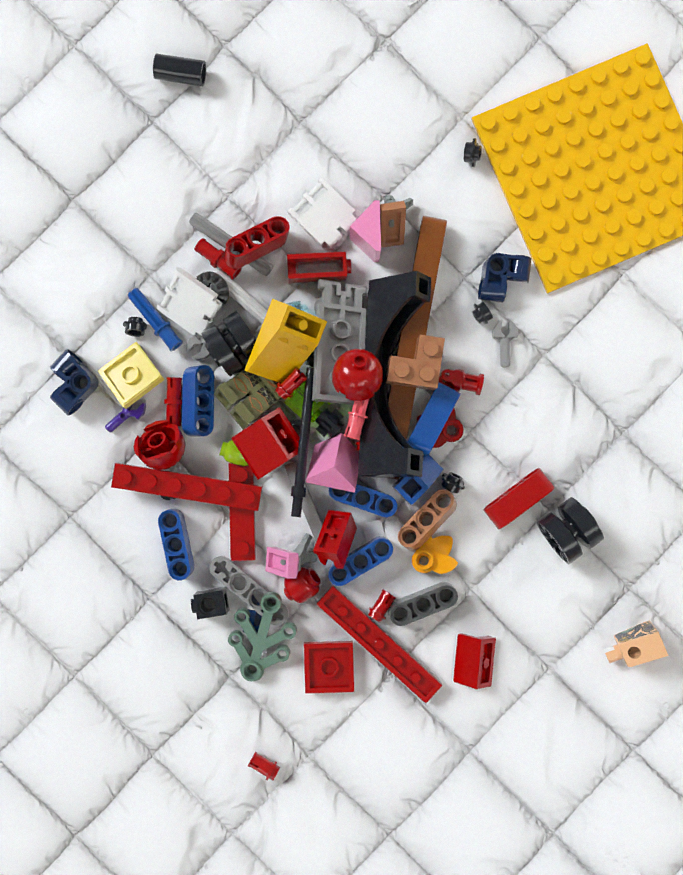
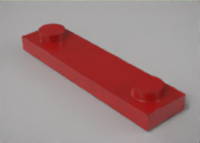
[228,463,256,561]

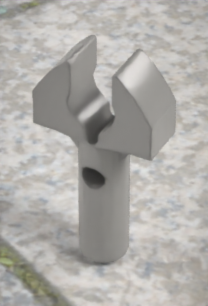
[492,321,518,368]
[187,323,227,360]

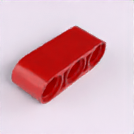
[224,216,290,269]
[483,468,555,529]

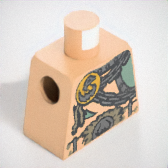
[603,620,669,667]

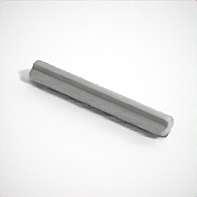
[189,213,273,276]

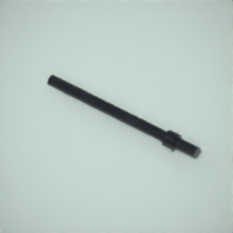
[291,367,314,517]

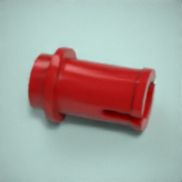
[275,368,307,400]
[368,590,396,622]
[248,751,280,781]

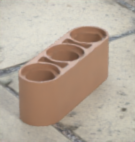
[398,489,457,551]

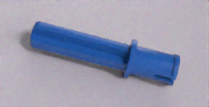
[128,288,183,352]

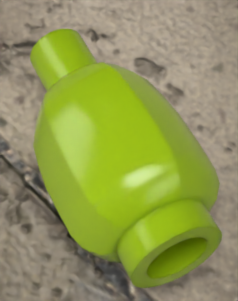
[219,440,248,466]

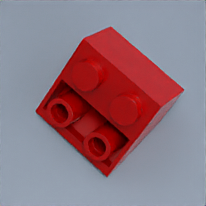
[231,407,299,480]

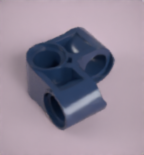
[478,253,532,303]
[50,349,98,416]

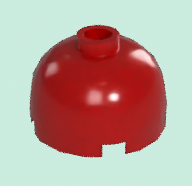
[332,349,383,401]
[133,420,186,470]

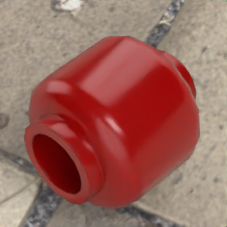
[284,566,321,603]

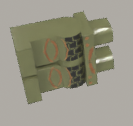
[214,369,282,430]

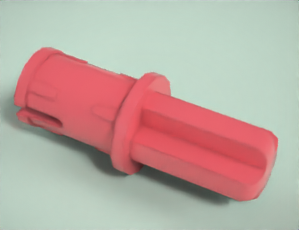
[344,399,369,440]

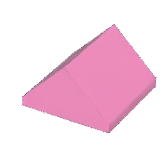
[350,200,381,262]
[306,433,359,493]

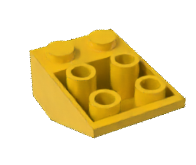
[245,299,327,383]

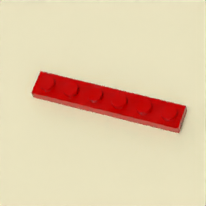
[111,463,263,511]
[316,585,442,703]

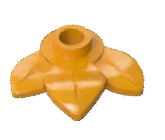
[412,536,458,574]

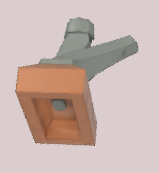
[380,195,414,248]

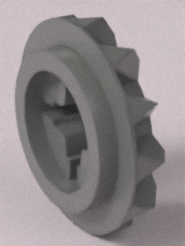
[196,271,229,308]

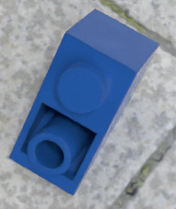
[392,455,444,505]

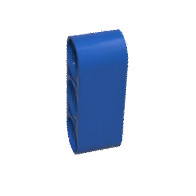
[182,365,214,437]
[408,382,461,456]
[328,484,397,517]
[158,509,194,581]
[328,536,393,586]

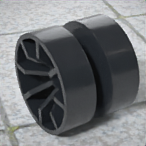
[201,310,256,377]
[537,497,604,564]

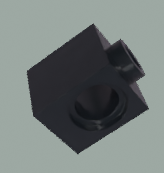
[191,587,230,620]

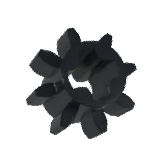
[315,408,345,438]

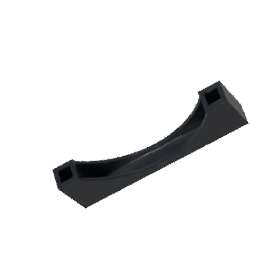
[358,271,431,478]

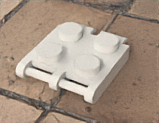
[287,178,357,249]
[156,267,223,336]

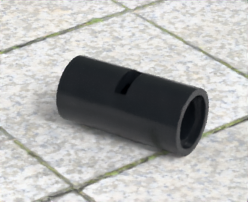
[153,53,206,86]

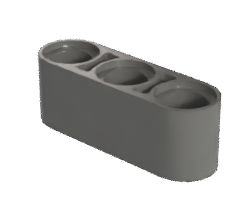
[388,582,458,626]

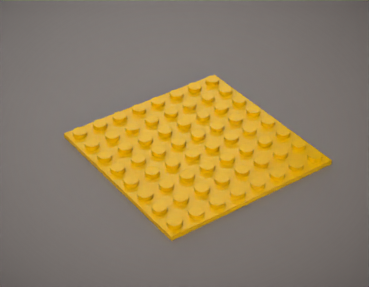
[471,43,683,294]

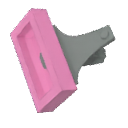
[265,533,317,578]

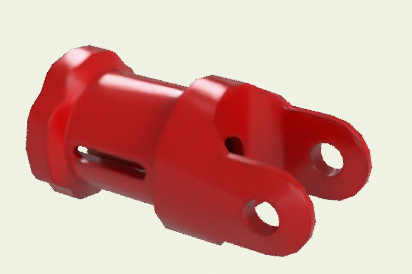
[439,369,484,395]

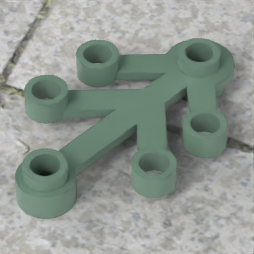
[228,591,297,682]

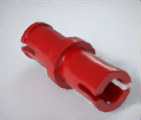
[194,238,242,279]
[164,377,182,426]

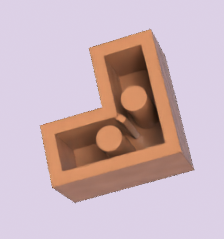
[385,334,445,391]

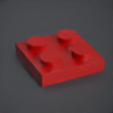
[304,641,354,694]

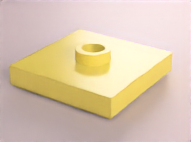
[98,342,165,409]

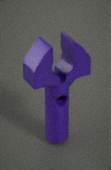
[105,403,146,432]

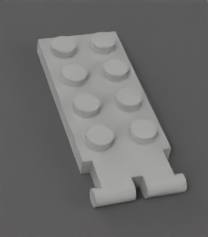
[312,279,367,405]

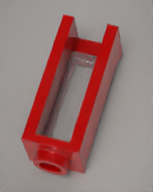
[287,252,351,284]

